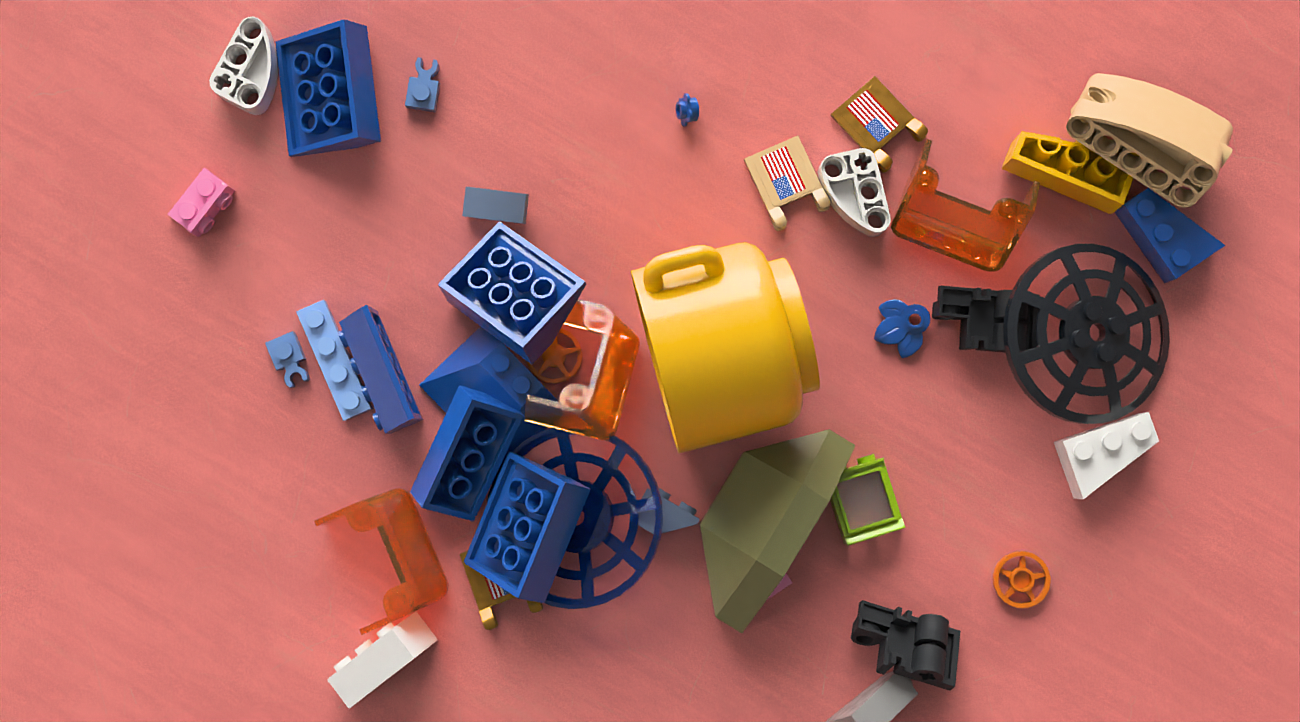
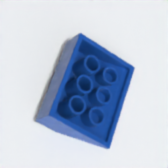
[275,19,381,157]
[438,221,587,365]
[463,451,591,603]

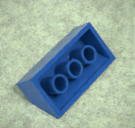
[338,305,423,434]
[410,385,524,521]

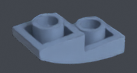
[462,187,529,224]

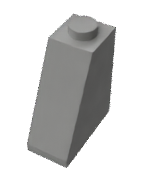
[826,671,918,722]

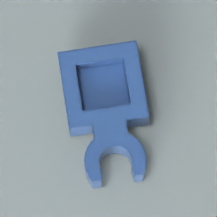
[405,57,440,112]
[265,331,310,388]

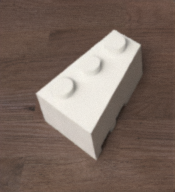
[1054,412,1159,499]
[327,611,438,709]

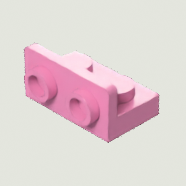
[168,168,235,237]

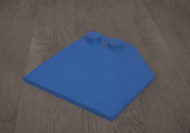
[419,326,566,470]

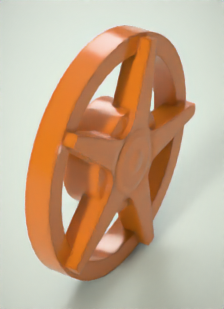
[527,329,582,384]
[993,551,1051,608]

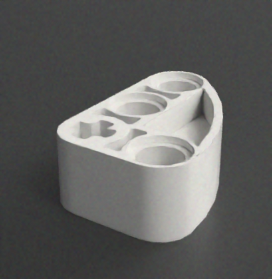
[209,16,278,115]
[817,148,891,237]

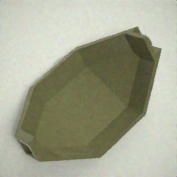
[699,429,855,633]

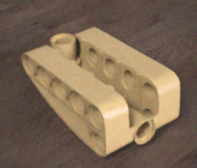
[1066,73,1233,208]

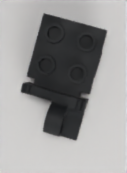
[932,285,1040,353]
[851,600,961,691]

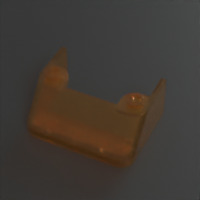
[891,139,1040,272]
[525,299,640,440]
[314,488,449,635]

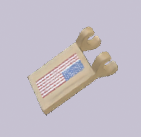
[744,135,831,231]

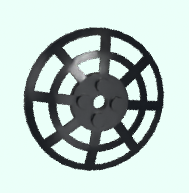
[1003,244,1170,424]

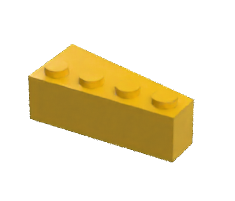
[1001,131,1139,214]

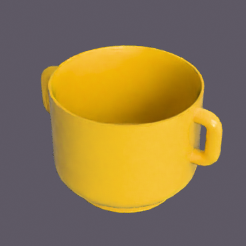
[631,242,820,454]

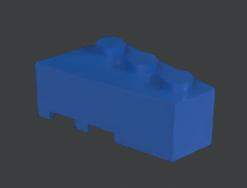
[1115,188,1225,283]

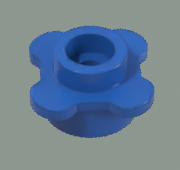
[675,93,699,127]

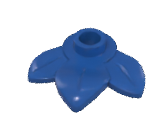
[874,299,931,358]

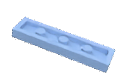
[296,300,373,421]

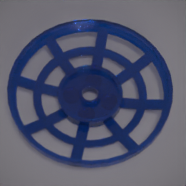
[487,425,663,609]

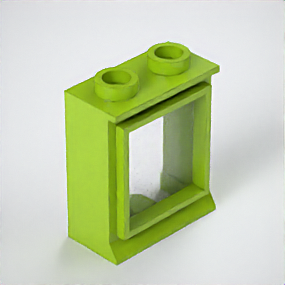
[830,454,906,546]

